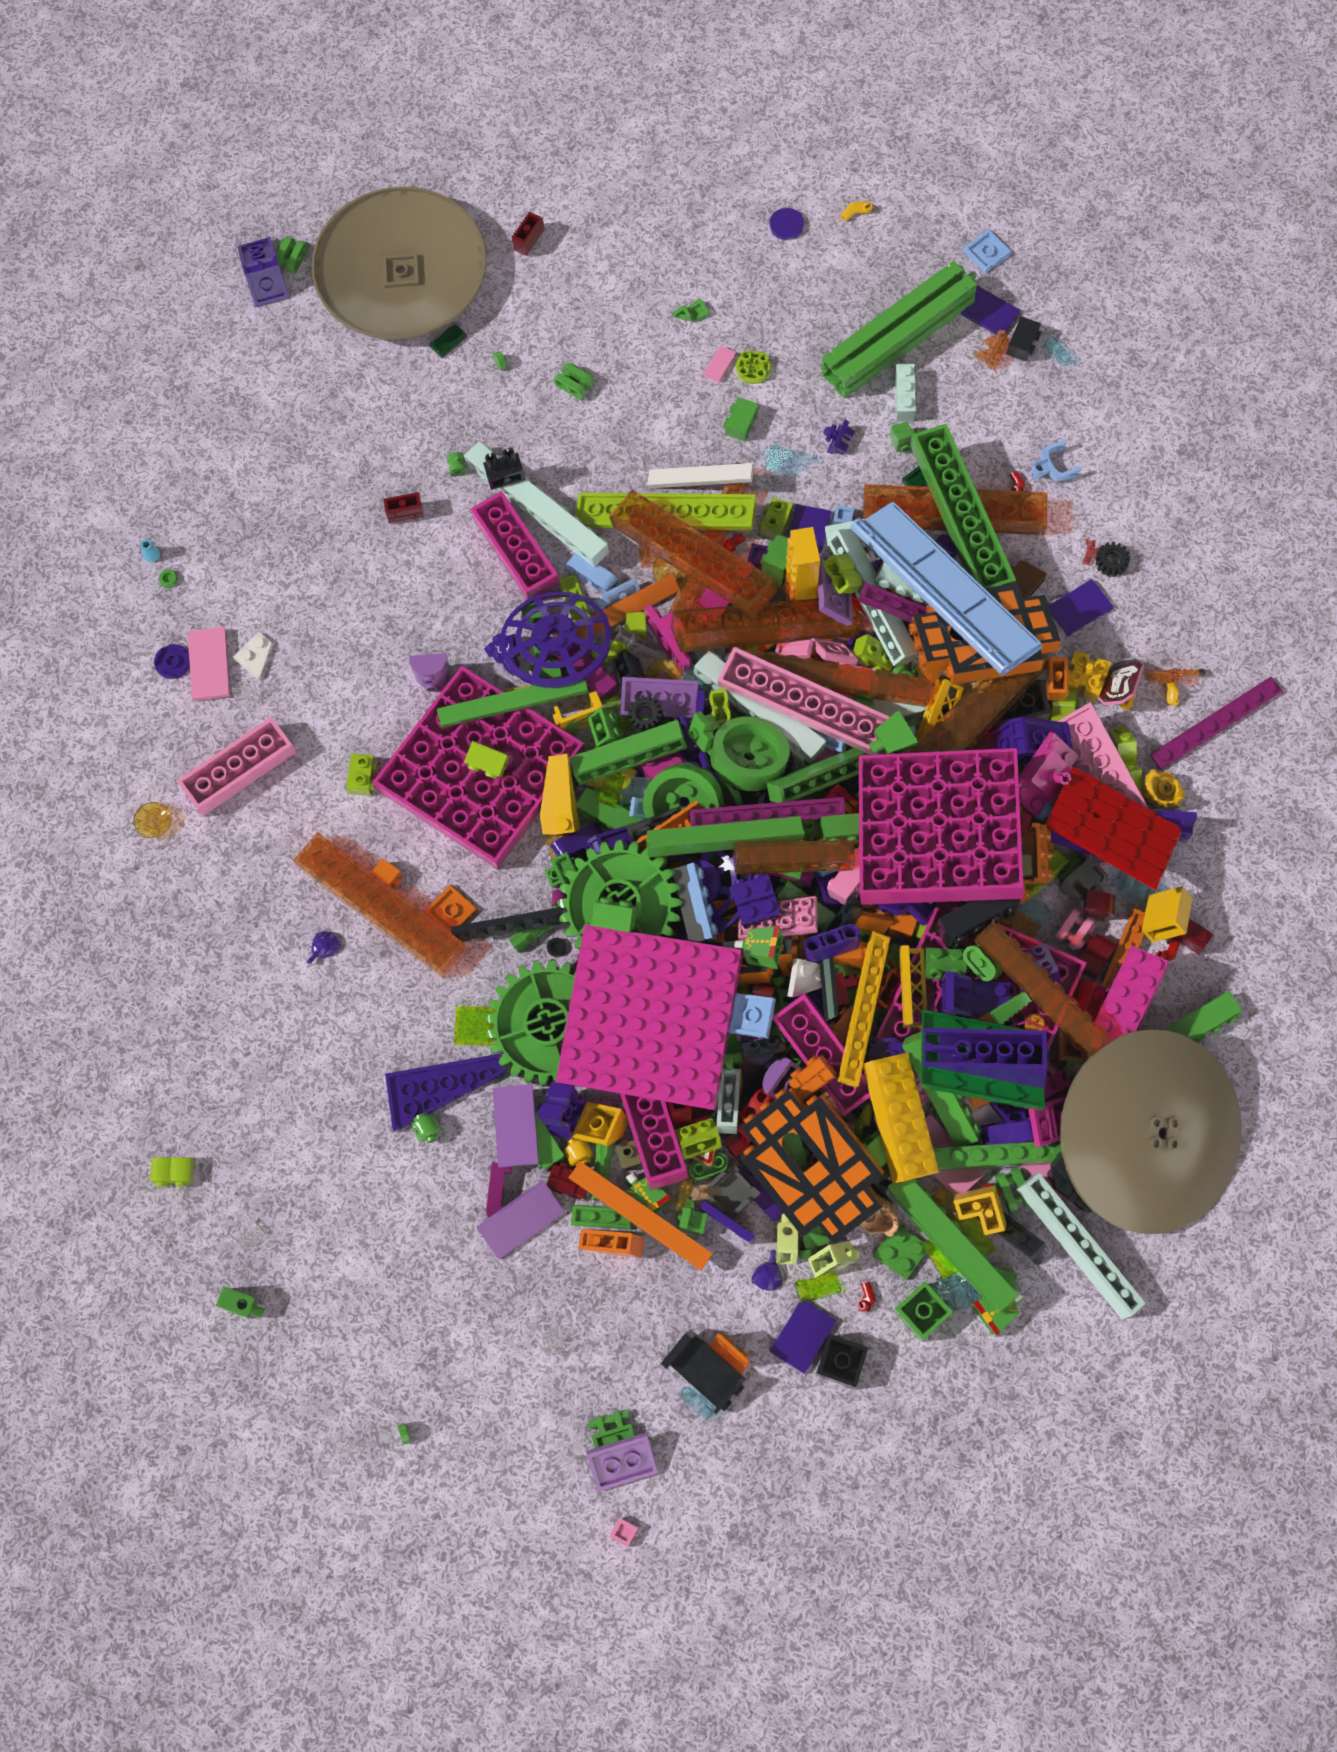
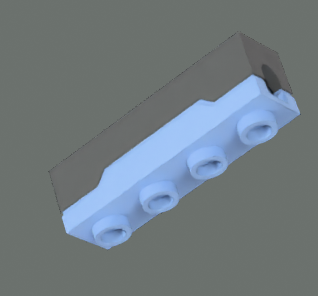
[673,863,718,944]

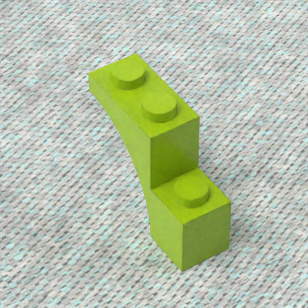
[592,612,647,666]
[1108,726,1142,791]

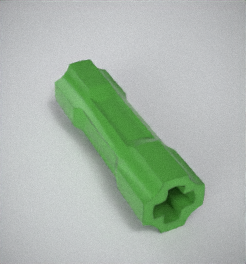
[508,905,557,953]
[590,1143,614,1201]

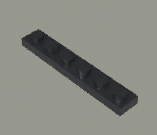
[451,907,566,942]

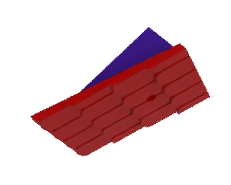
[1046,767,1182,891]

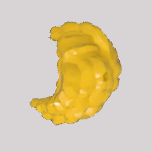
[1142,769,1185,808]

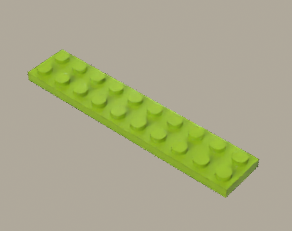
[575,493,757,530]

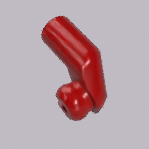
[1010,471,1026,496]
[724,533,746,553]
[1156,940,1180,961]
[857,1281,876,1312]

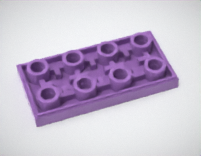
[493,1084,539,1168]
[476,1180,564,1259]

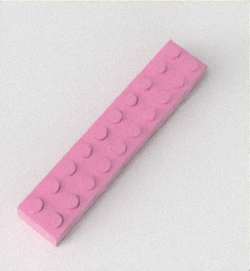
[718,647,909,755]

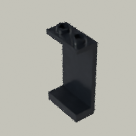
[741,1035,786,1104]
[660,1329,746,1414]

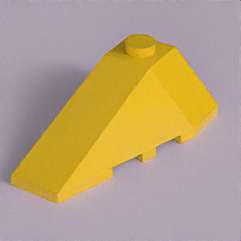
[540,754,580,834]

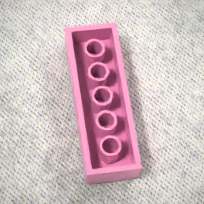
[177,717,296,817]

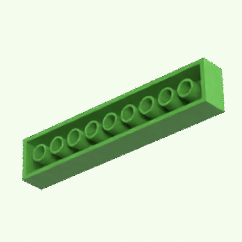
[910,423,1016,588]

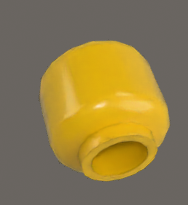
[564,1138,593,1166]

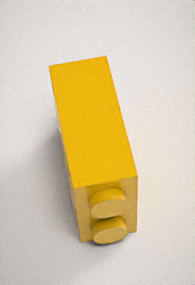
[1142,886,1193,943]

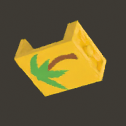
[552,691,603,734]

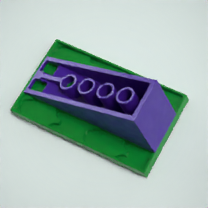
[921,1009,1047,1110]

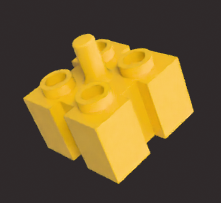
[1068,650,1111,703]

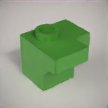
[890,421,921,453]
[688,711,720,752]
[677,1199,708,1236]

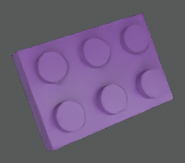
[586,1433,658,1492]

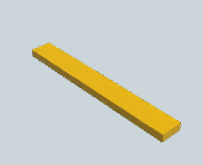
[838,931,891,1088]

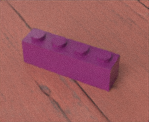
[552,643,619,705]

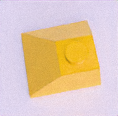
[572,1102,628,1146]

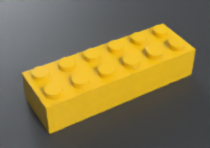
[784,527,820,613]
[863,1053,939,1184]

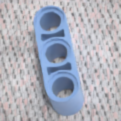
[565,553,618,593]

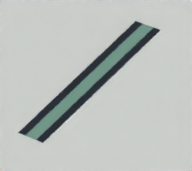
[819,943,838,1021]

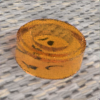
[1024,1014,1045,1031]

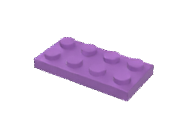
[818,552,853,627]
[621,677,698,719]

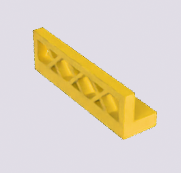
[916,679,964,752]
[899,945,927,1028]

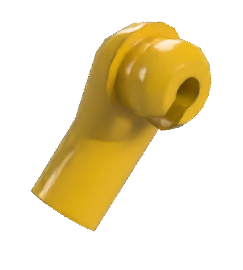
[1166,678,1180,706]

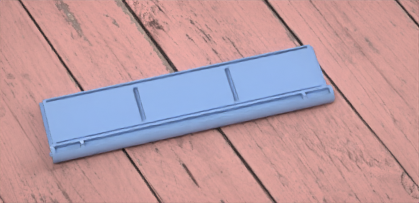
[850,502,1042,676]

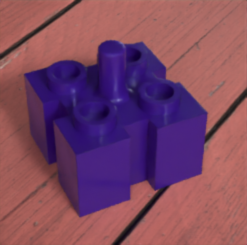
[537,1082,586,1139]

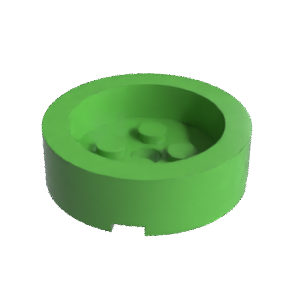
[710,717,790,791]
[643,763,724,818]

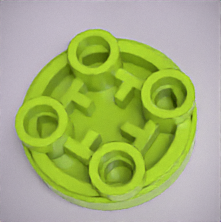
[736,351,771,384]

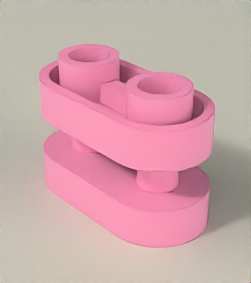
[1054,907,1096,951]

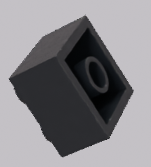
[815,1334,869,1390]

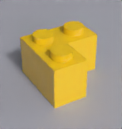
[954,1185,1006,1235]

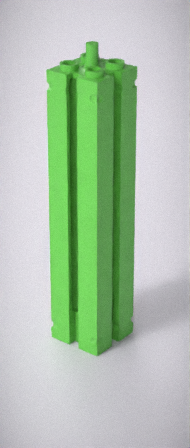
[821,260,977,399]

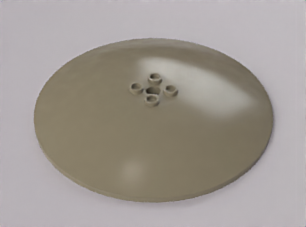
[311,186,486,340]
[1060,1029,1242,1234]

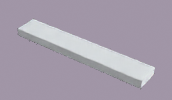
[647,463,754,488]

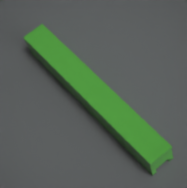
[646,816,805,857]

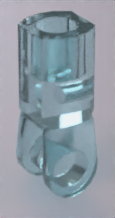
[1044,336,1071,367]
[680,1386,714,1420]

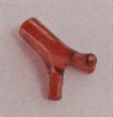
[1082,538,1100,566]

